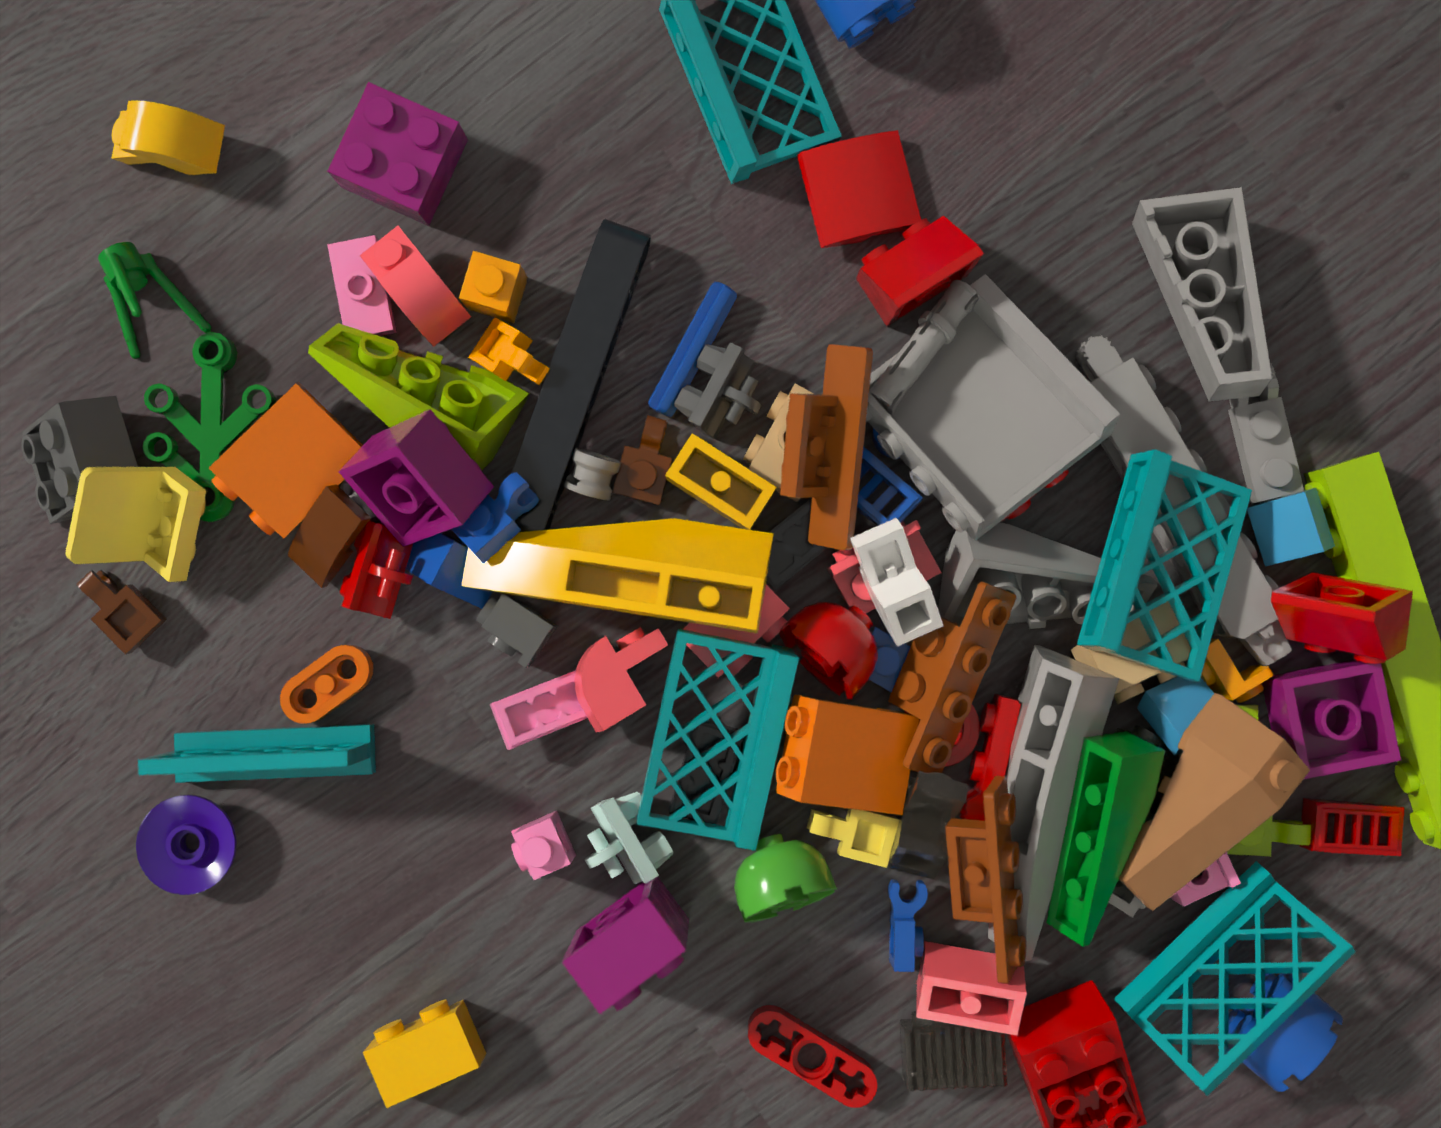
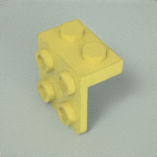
[66,467,206,582]

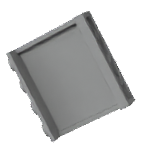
[866,274,1120,541]

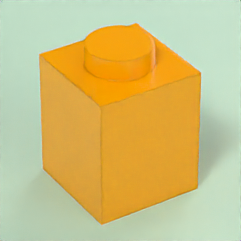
[459,251,528,323]

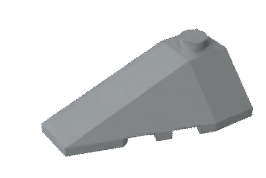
[938,523,1157,629]

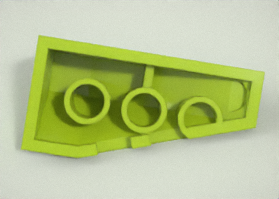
[308,323,529,471]

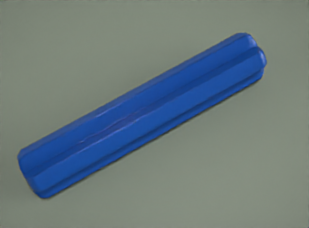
[648,282,737,417]

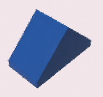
[406,532,493,609]

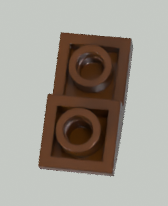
[288,485,371,588]

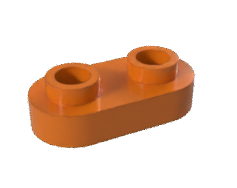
[280,645,373,724]

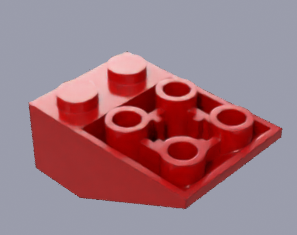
[1007,980,1147,1128]

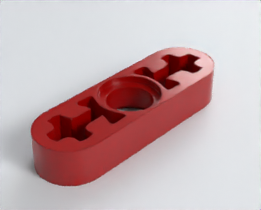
[748,1005,877,1108]

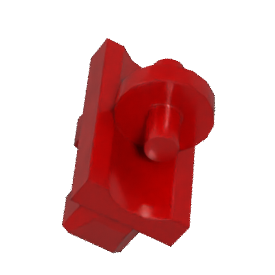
[339,521,413,619]

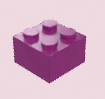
[327,82,468,226]
[338,409,494,547]
[1262,659,1401,779]

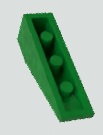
[1046,731,1165,947]

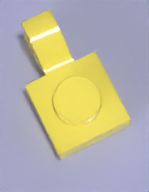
[806,808,899,868]

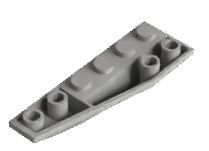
[988,645,1119,961]

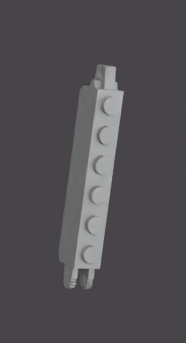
[1074,335,1292,666]

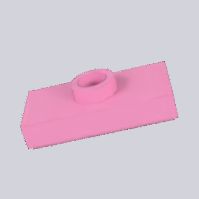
[327,235,397,336]
[490,670,587,750]

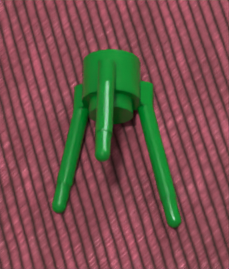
[98,242,211,359]

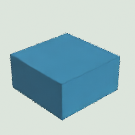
[1247,488,1335,567]
[1137,677,1214,756]

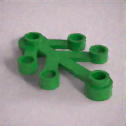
[143,332,276,522]

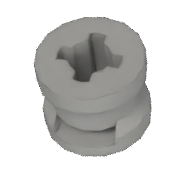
[563,448,621,501]

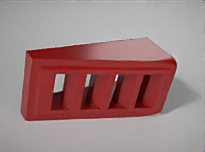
[1300,798,1404,856]

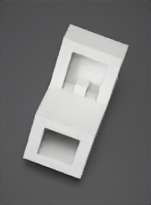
[850,518,943,646]

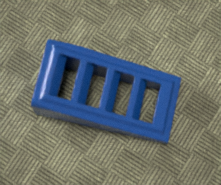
[857,446,923,526]

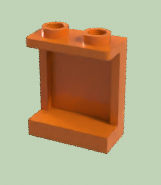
[209,382,363,539]
[776,695,920,815]

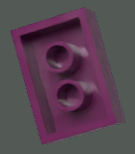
[562,876,689,1014]

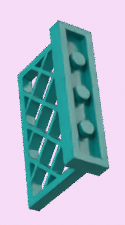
[659,0,842,184]
[1077,449,1252,682]
[636,629,799,851]
[138,724,376,783]
[1114,862,1356,1096]

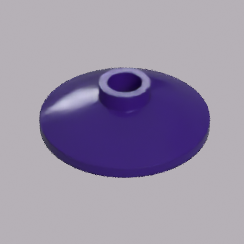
[136,795,237,895]

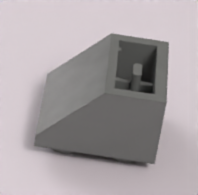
[21,395,138,524]

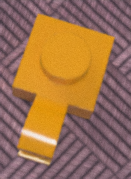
[468,317,550,385]

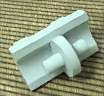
[584,792,673,884]

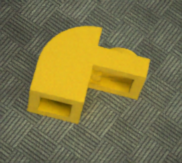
[112,100,225,175]

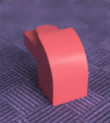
[360,226,471,347]
[575,627,668,732]

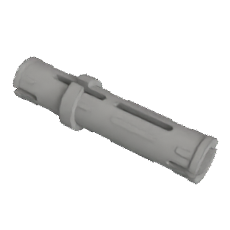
[869,279,979,414]

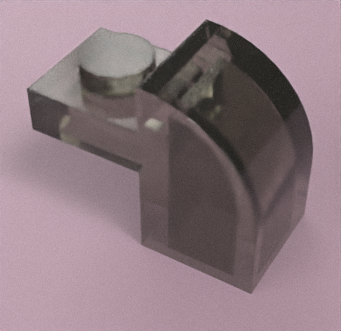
[887,771,968,880]

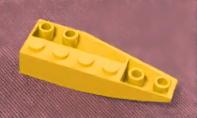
[461,518,774,633]

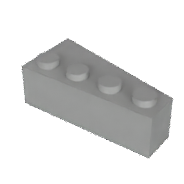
[1132,187,1272,402]

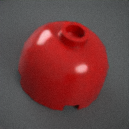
[779,602,878,700]

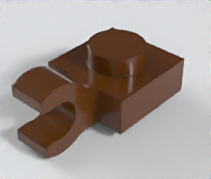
[612,415,673,505]
[77,570,167,654]

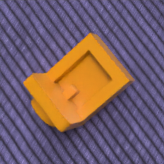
[1201,639,1274,703]

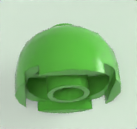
[734,834,837,923]

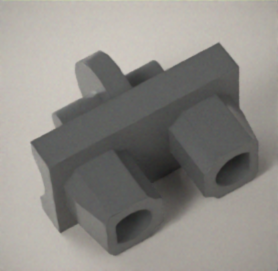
[674,343,762,440]

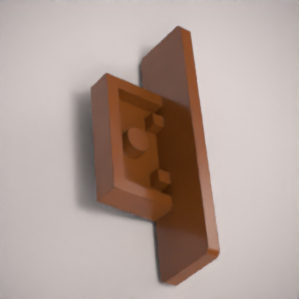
[780,344,873,550]
[888,581,1016,777]
[945,776,1026,984]

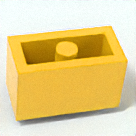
[665,433,777,530]
[363,999,486,1108]

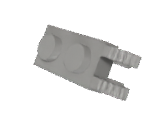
[1228,363,1304,504]

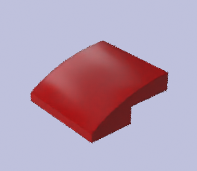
[797,130,921,249]

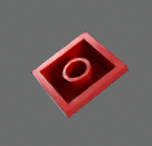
[856,215,984,327]
[1271,572,1413,664]

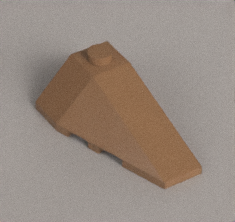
[1119,693,1310,911]

